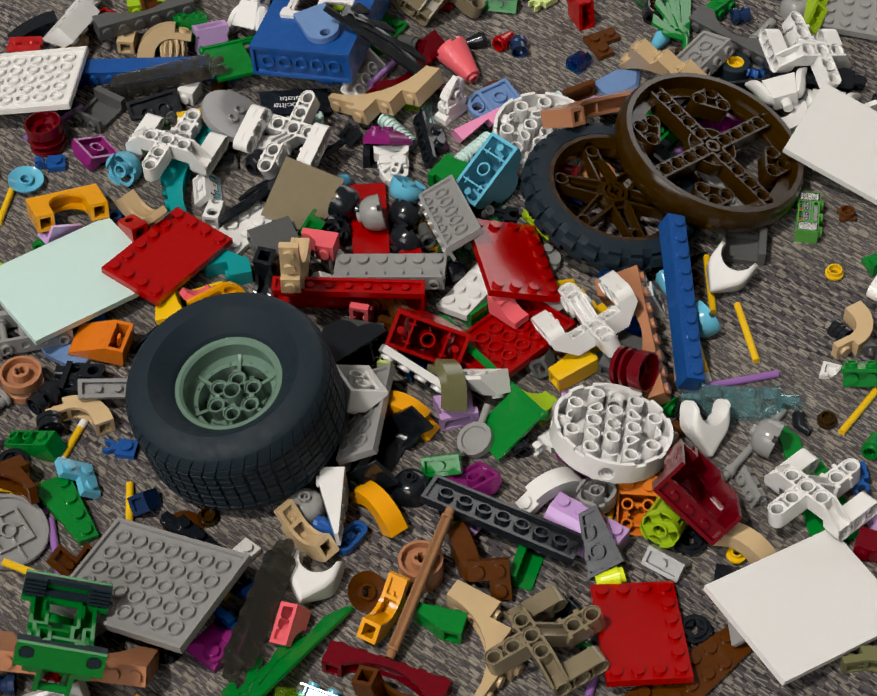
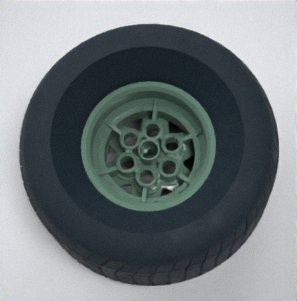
[125,292,347,511]

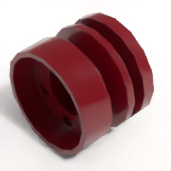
[24,111,67,157]
[609,345,659,393]

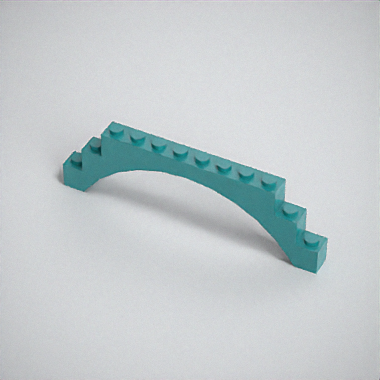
[160,122,253,285]

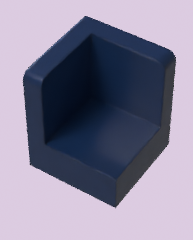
[127,488,163,517]

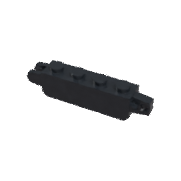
[770,66,868,95]
[160,511,250,591]

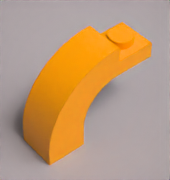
[385,390,440,442]
[349,480,408,538]
[356,571,411,645]

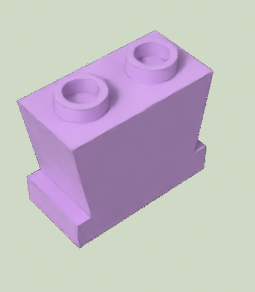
[192,20,229,56]
[433,389,479,431]

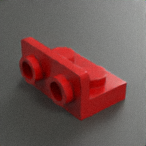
[6,36,44,53]

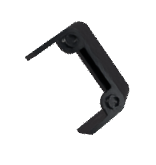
[346,405,434,491]

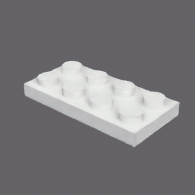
[219,200,274,255]
[436,262,488,321]
[378,344,441,394]

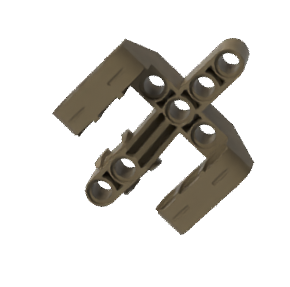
[391,0,485,26]
[484,585,610,696]

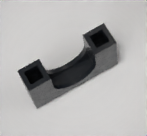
[252,246,281,296]

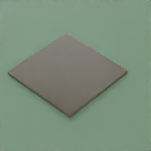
[261,156,345,230]

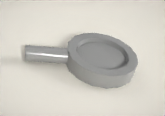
[457,403,494,458]

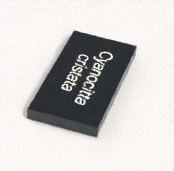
[258,88,332,117]

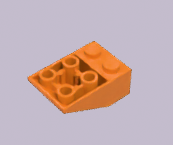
[68,319,135,367]
[616,476,658,536]

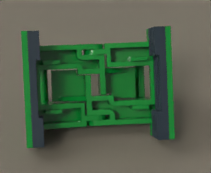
[12,569,113,696]

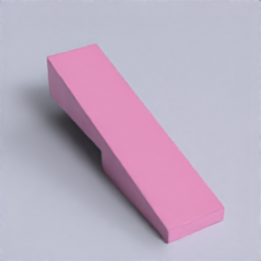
[451,107,501,144]

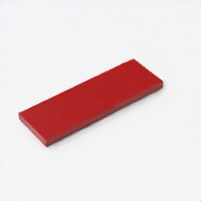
[349,183,390,254]

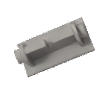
[736,465,768,509]

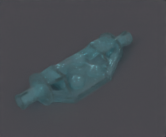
[680,383,800,422]

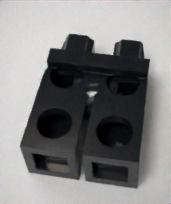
[50,361,108,400]

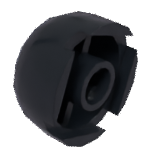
[328,183,361,221]
[388,198,425,232]
[389,221,424,254]
[391,468,430,508]

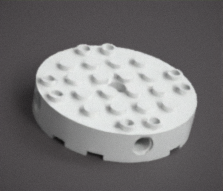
[492,92,596,179]
[549,383,674,484]

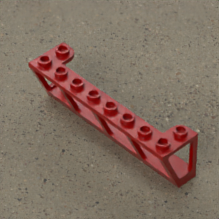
[271,276,427,311]

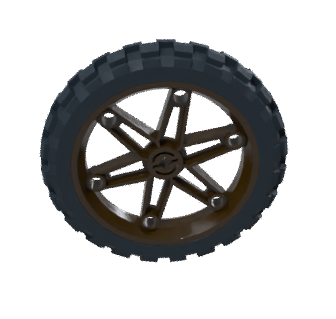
[521,123,700,273]

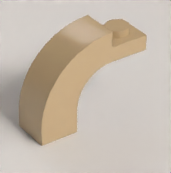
[137,21,192,58]
[114,189,167,229]
[831,300,873,359]
[45,395,116,436]
[274,499,340,562]
[713,522,776,564]

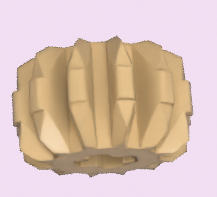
[159,40,188,57]

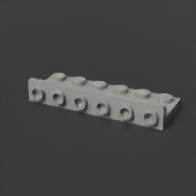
[654,30,735,105]
[418,174,484,261]
[331,253,448,290]
[336,363,395,472]

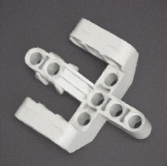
[758,11,852,89]
[233,90,335,180]
[125,108,229,182]
[531,270,638,358]
[764,448,877,541]

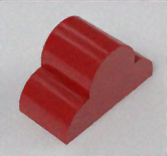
[385,307,471,364]

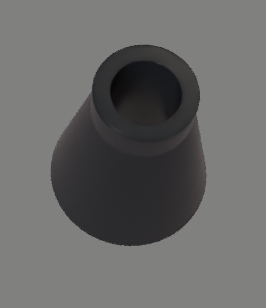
[465,31,488,49]

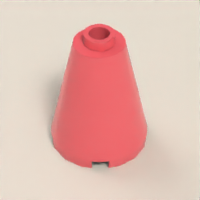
[436,36,480,83]

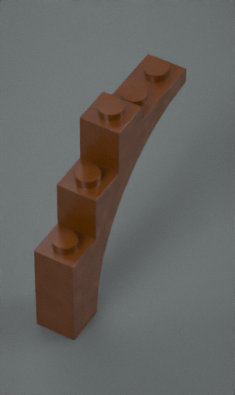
[0,455,40,505]

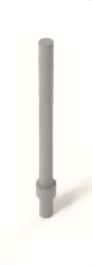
[722,408,787,482]

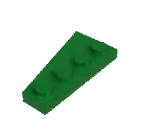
[38,476,99,546]

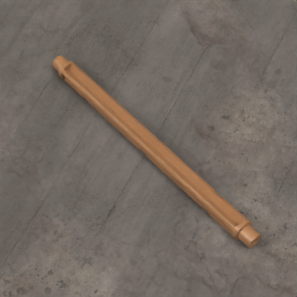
[385,506,455,660]

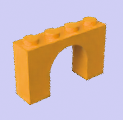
[25,183,110,233]

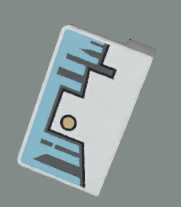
[192,174,222,207]

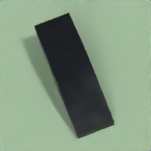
[8,10,58,38]

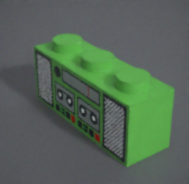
[794,191,824,244]

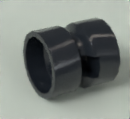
[26,381,63,416]

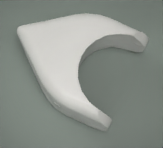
[706,241,759,293]
[679,399,731,457]
[289,550,344,604]

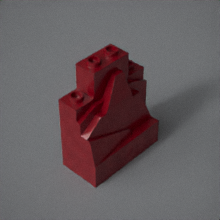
[652,439,742,546]

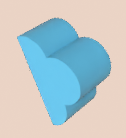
[456,132,521,209]

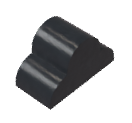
[322,320,388,368]

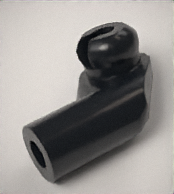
[792,410,813,437]

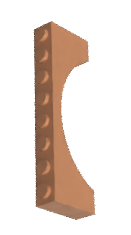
[540,87,637,128]
[595,265,672,405]
[0,630,159,688]

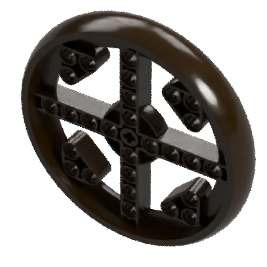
[614,73,804,234]

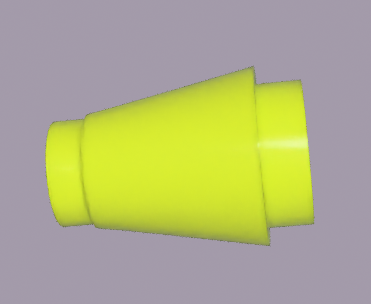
[595,566,627,584]

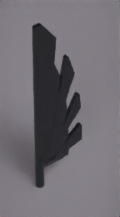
[323,2,445,94]
[218,138,346,225]

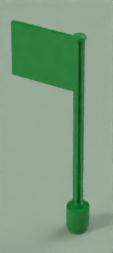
[198,12,341,83]
[440,315,549,462]

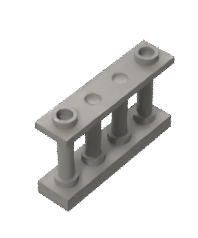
[0,310,74,357]

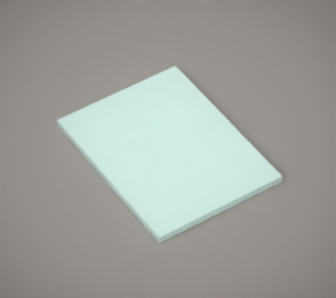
[0,218,139,346]

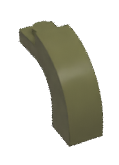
[427,359,467,412]
[839,645,877,674]

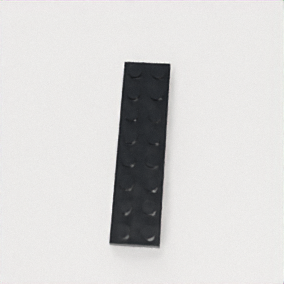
[419,474,584,565]

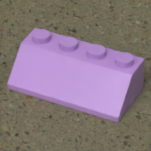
[543,492,630,559]

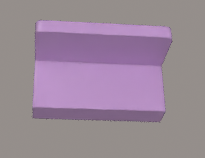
[37,223,83,244]

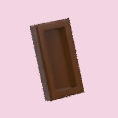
[562,79,596,102]

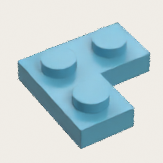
[54,457,101,499]

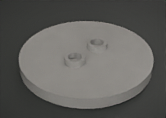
[200,90,266,143]
[0,494,50,570]

